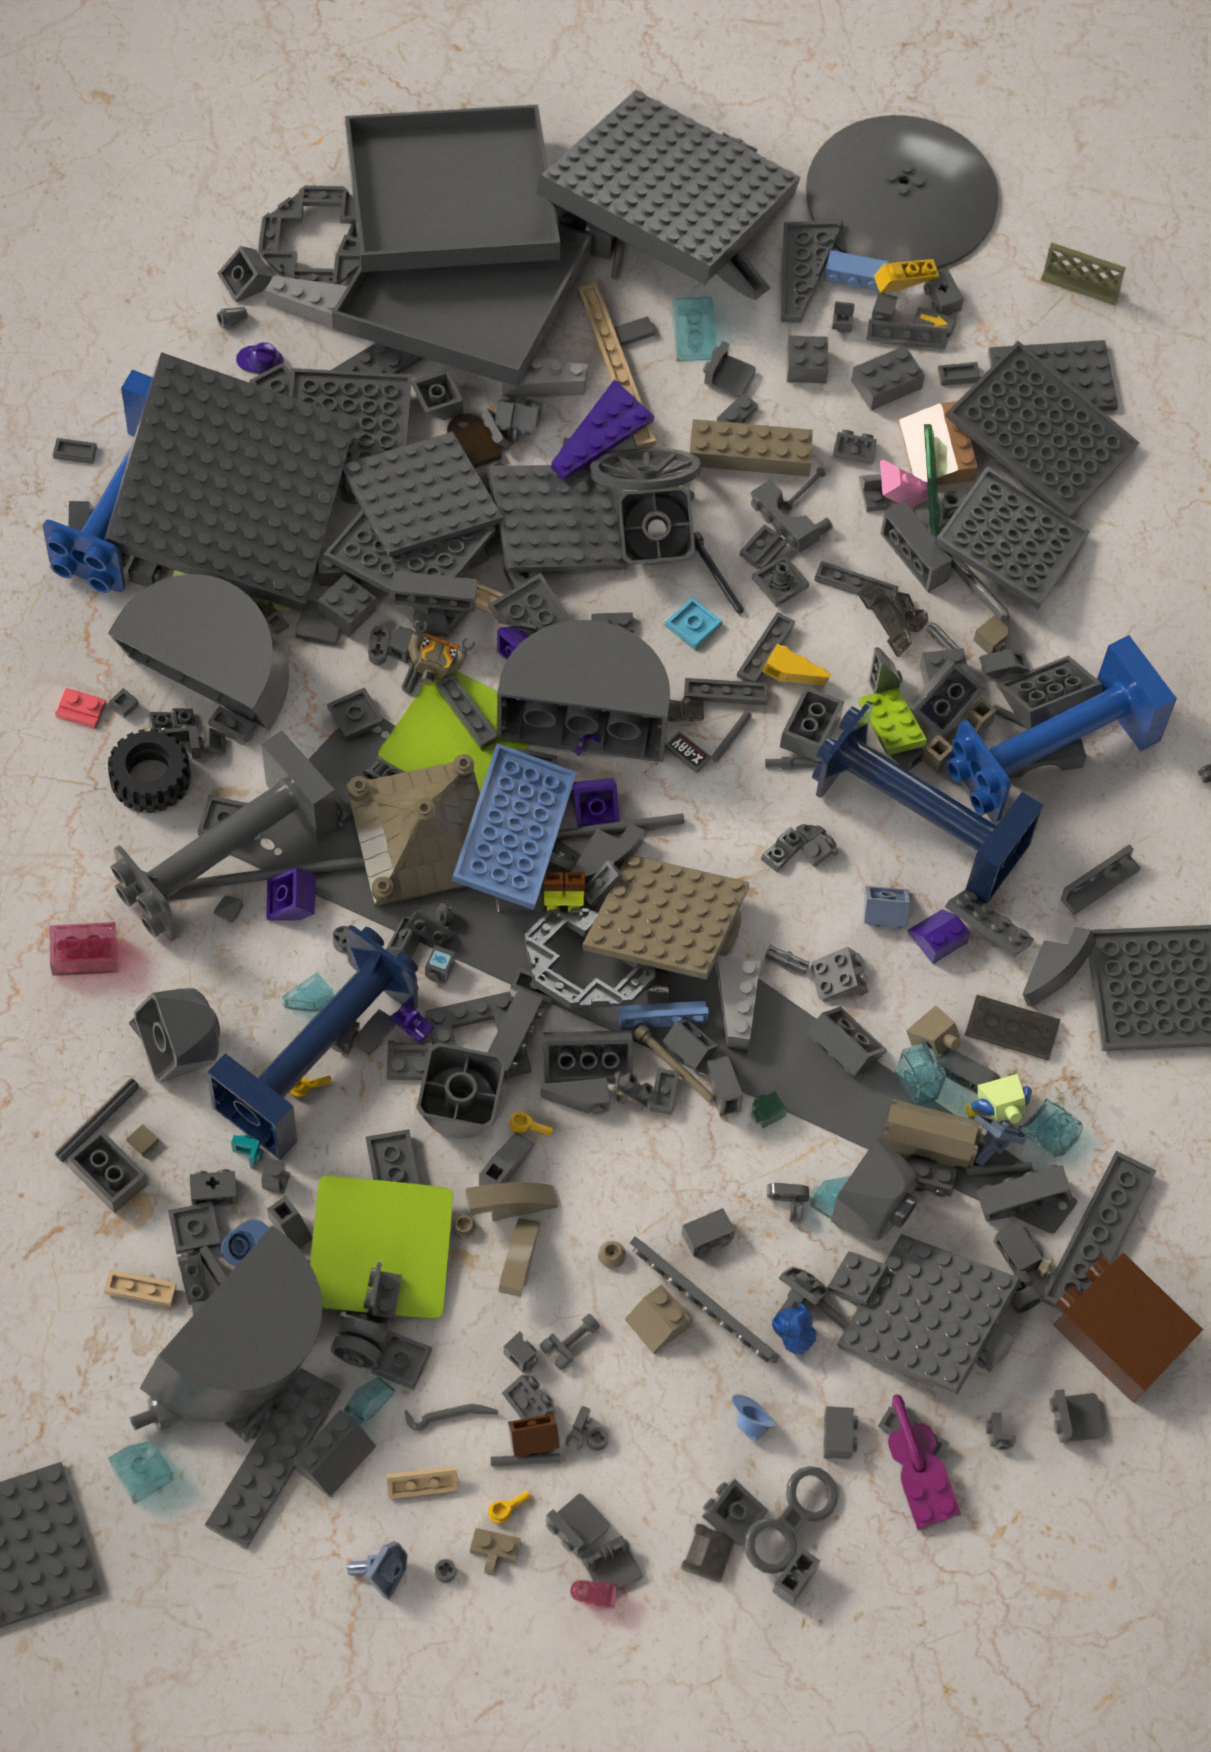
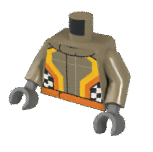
[408,620,475,685]

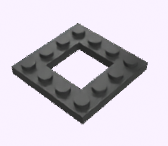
[425,991,532,1077]

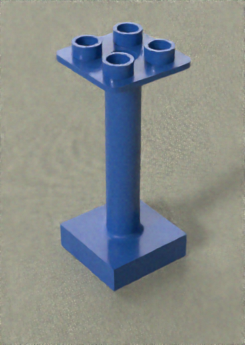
[43,370,152,593]
[946,635,1177,822]

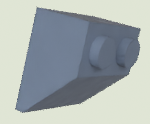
[864,886,910,929]

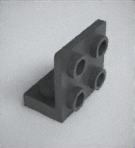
[364,1262,402,1321]

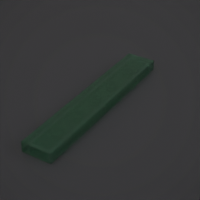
[923,423,941,537]

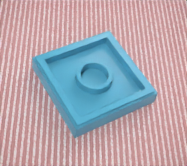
[664,597,723,650]

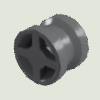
[333,926,348,953]

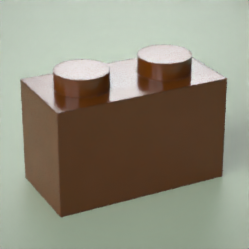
[508,1414,560,1457]

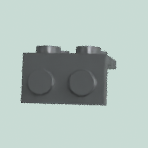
[703,341,756,398]
[811,947,869,1001]
[1049,1389,1105,1443]
[546,1494,610,1557]

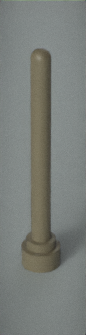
[632,1024,715,1103]

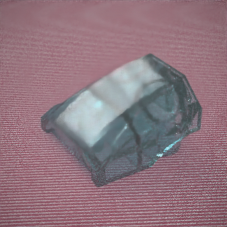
[1018,1099,1083,1157]

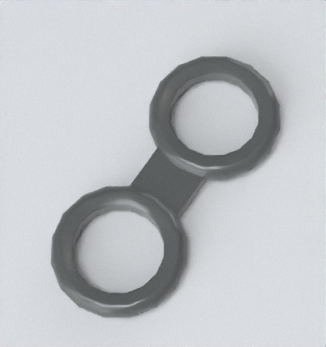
[744,1466,838,1574]

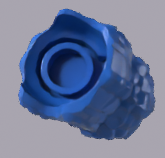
[772,1303,816,1355]

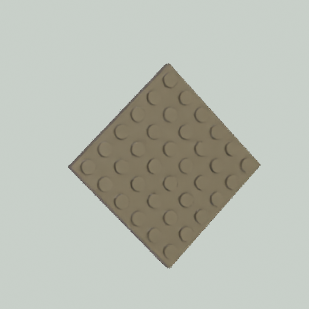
[583,854,749,980]

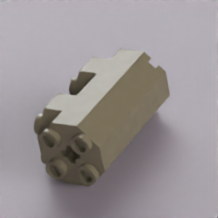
[882,1099,983,1168]

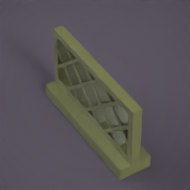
[1041,242,1126,305]

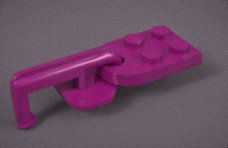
[888,1394,961,1530]

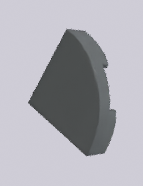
[796,824,826,844]

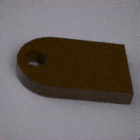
[447,413,502,469]

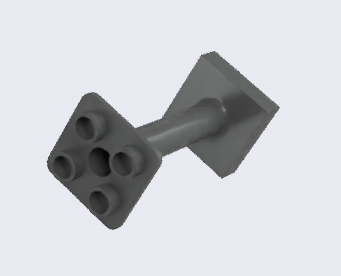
[110,730,338,942]

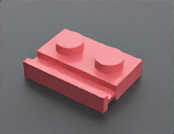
[55,688,106,728]

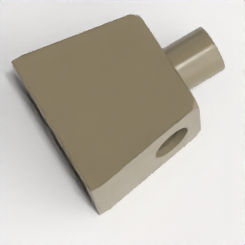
[906,1006,961,1056]

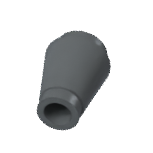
[217,307,248,328]

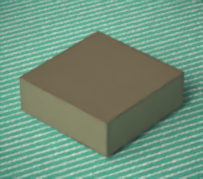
[127,1124,159,1156]

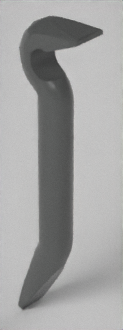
[405,1404,498,1431]

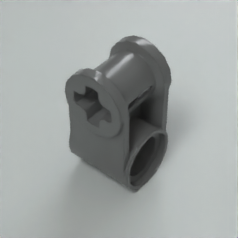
[363,756,401,780]

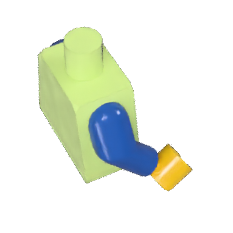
[964,1074,1032,1124]

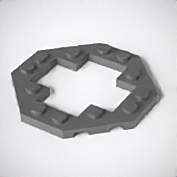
[258,185,361,285]
[524,908,656,1008]

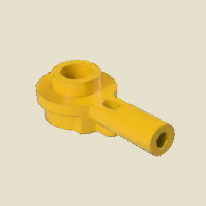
[289,1075,332,1098]
[509,1112,553,1136]
[488,1491,531,1524]

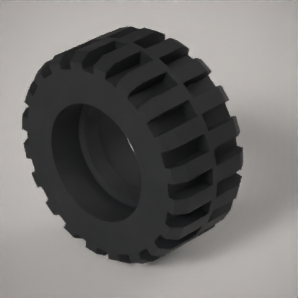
[108,729,191,813]

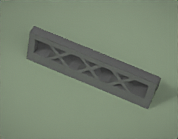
[1060,844,1141,915]

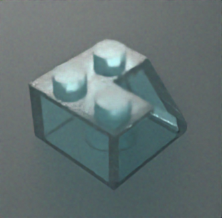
[895,1042,946,1106]
[108,1441,174,1504]

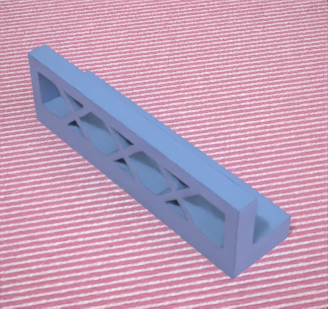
[618,1001,709,1029]

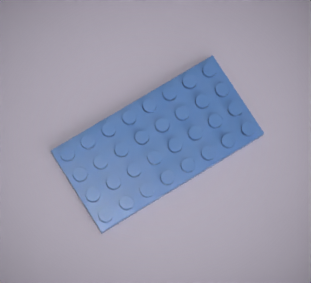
[451,743,577,910]

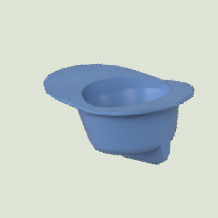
[222,1219,269,1267]
[732,1395,776,1441]

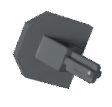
[777,1266,829,1313]

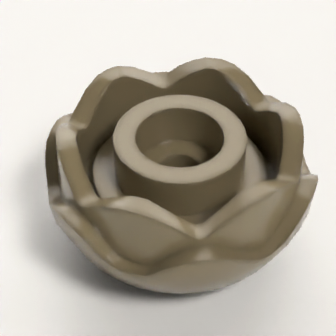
[598,1241,626,1268]

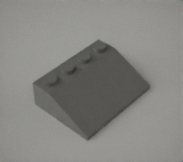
[998,656,1102,729]

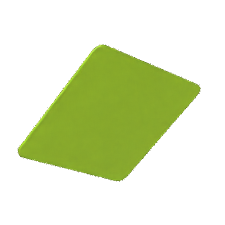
[378,671,530,792]
[310,1175,453,1319]

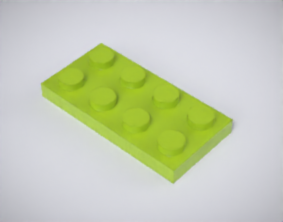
[859,688,927,756]

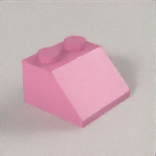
[880,460,928,508]

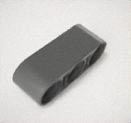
[935,1048,1001,1095]

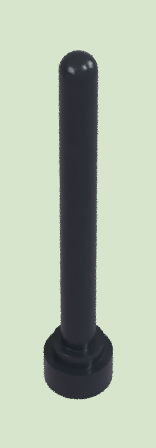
[694,532,744,614]

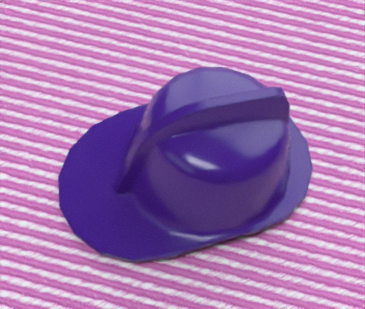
[236,342,284,373]

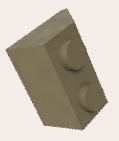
[625,1284,690,1354]

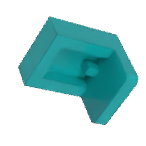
[231,1134,263,1169]

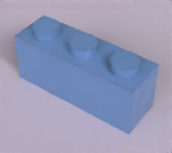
[825,250,888,291]

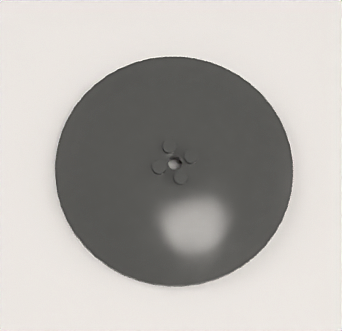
[806,115,998,269]

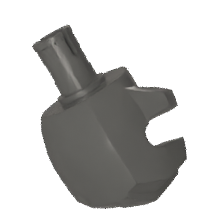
[130,1397,186,1431]

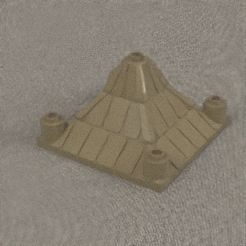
[346,754,480,907]

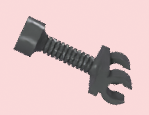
[539,1313,600,1370]

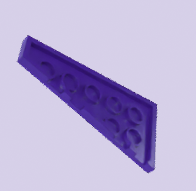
[551,379,655,480]

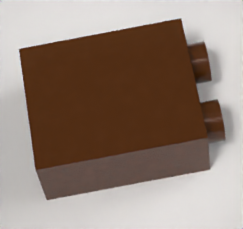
[1053,1252,1204,1402]

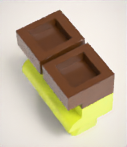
[544,872,585,912]

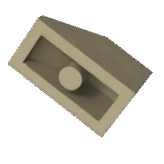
[973,607,1008,654]

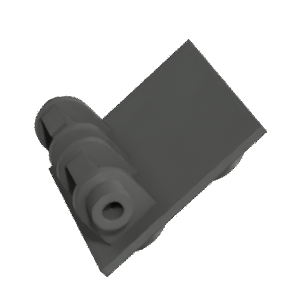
[580,1536,643,1597]

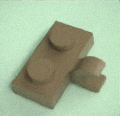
[470,1528,521,1574]

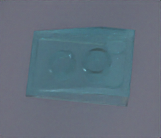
[671,297,716,361]

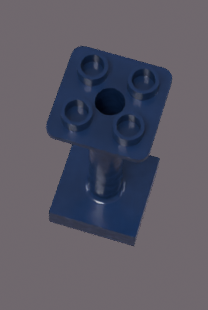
[812,701,1044,904]
[207,925,419,1160]

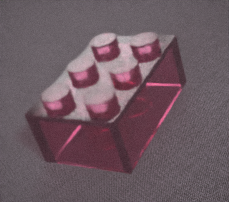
[50,922,118,976]

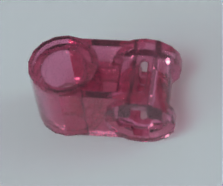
[570,1580,618,1608]

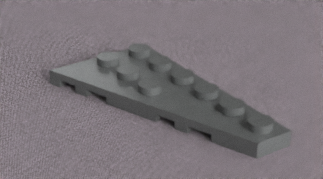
[781,220,843,322]

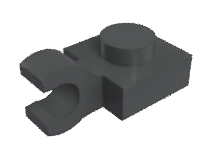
[566,1405,593,1450]

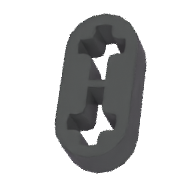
[368,626,389,665]
[767,1183,810,1203]

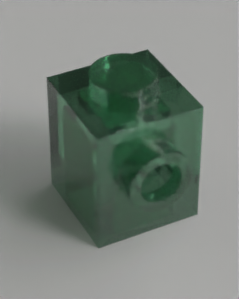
[750,1091,786,1129]

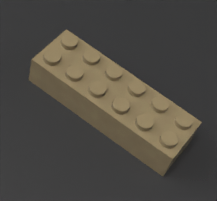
[690,419,813,477]

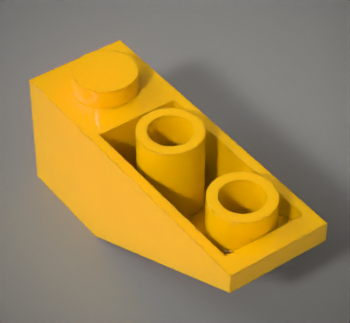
[874,259,940,293]
[762,643,832,686]

